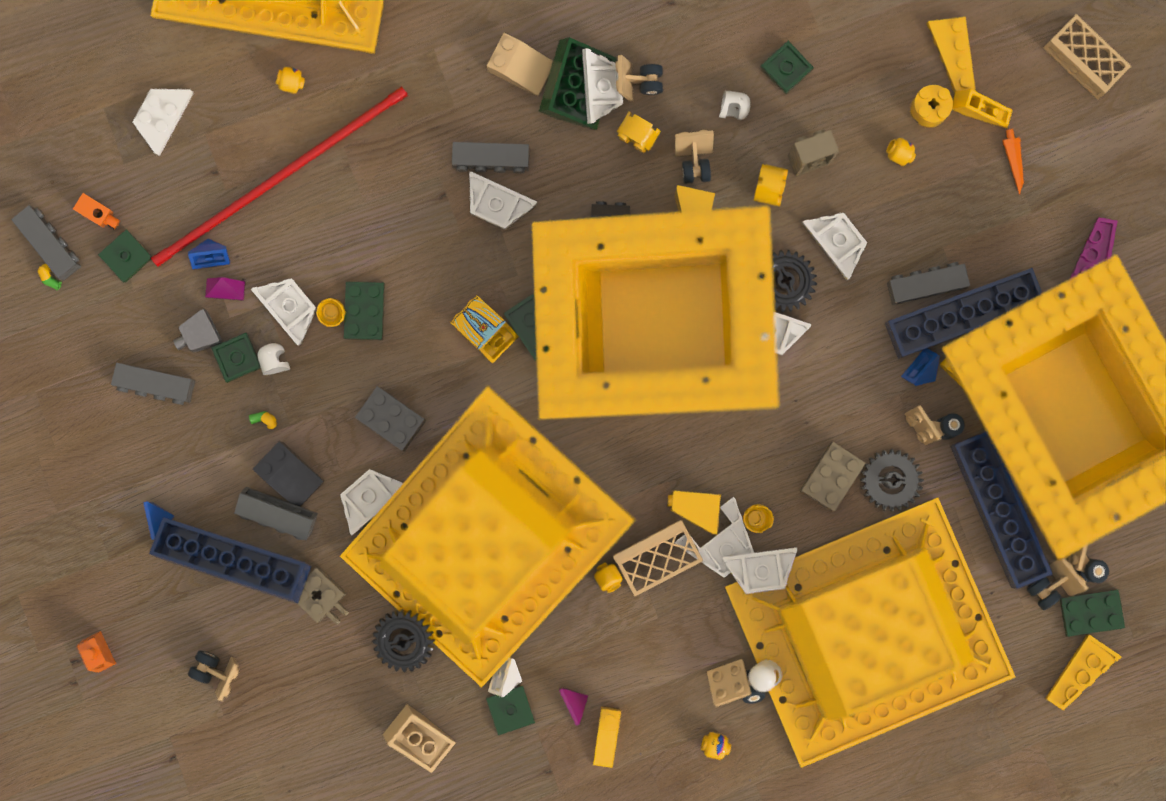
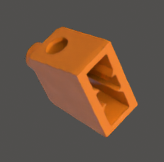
[73,193,120,230]
[77,631,116,673]

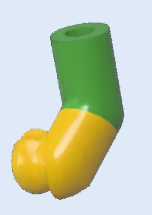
[38,264,62,290]
[249,411,277,429]

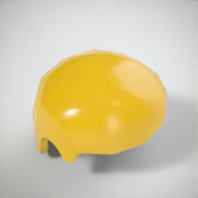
[316,298,346,327]
[743,504,774,533]

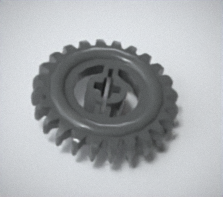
[860,449,924,512]

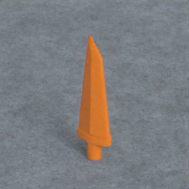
[1002,129,1024,195]

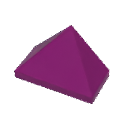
[205,277,245,301]
[559,687,588,726]

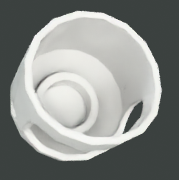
[719,90,751,120]
[258,343,290,375]
[749,660,782,692]

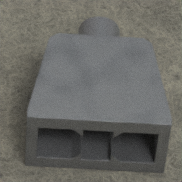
[173,309,223,352]

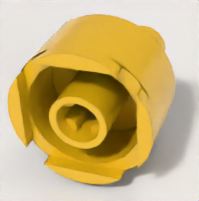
[910,85,953,128]
[617,112,661,154]
[754,164,788,207]

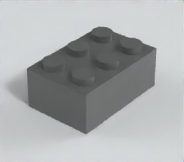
[355,386,427,452]

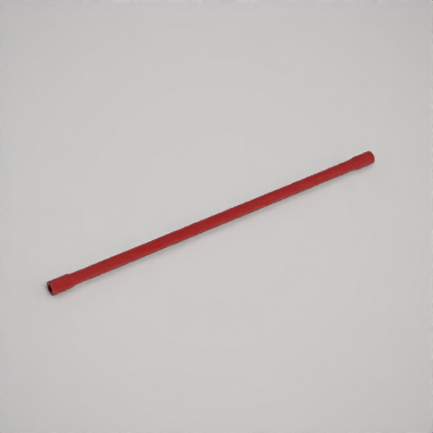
[151,86,408,267]

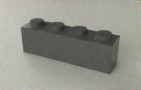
[452,142,530,174]
[11,205,82,281]
[887,262,970,305]
[111,363,195,405]
[234,487,318,540]

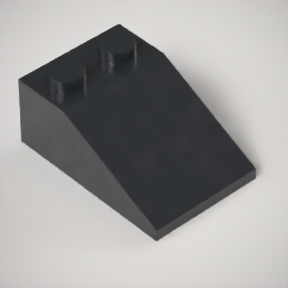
[591,201,630,218]
[253,441,324,507]

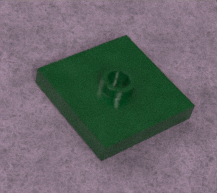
[760,41,814,94]
[98,229,152,283]
[211,333,261,383]
[486,686,535,736]

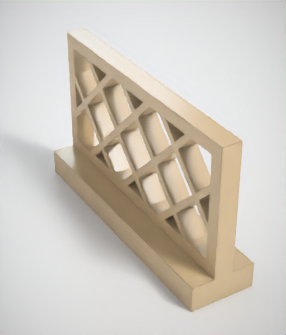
[1044,14,1131,100]
[613,519,703,596]

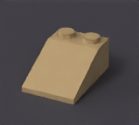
[487,33,553,96]
[383,704,456,773]

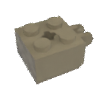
[298,567,349,625]

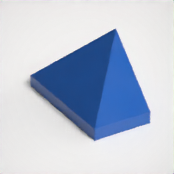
[188,238,230,269]
[901,349,940,386]
[143,501,174,540]

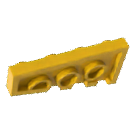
[927,17,976,93]
[1045,634,1122,710]

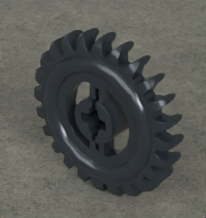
[758,250,817,312]
[372,609,435,673]

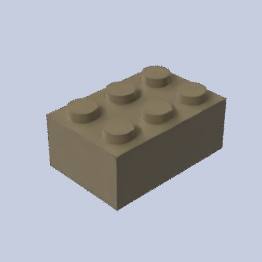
[788,129,839,176]
[799,442,866,512]

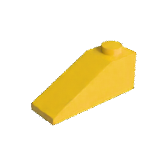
[952,89,1012,128]
[593,706,621,768]

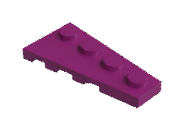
[1069,217,1117,280]

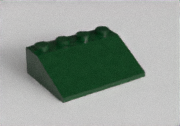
[538,37,617,130]

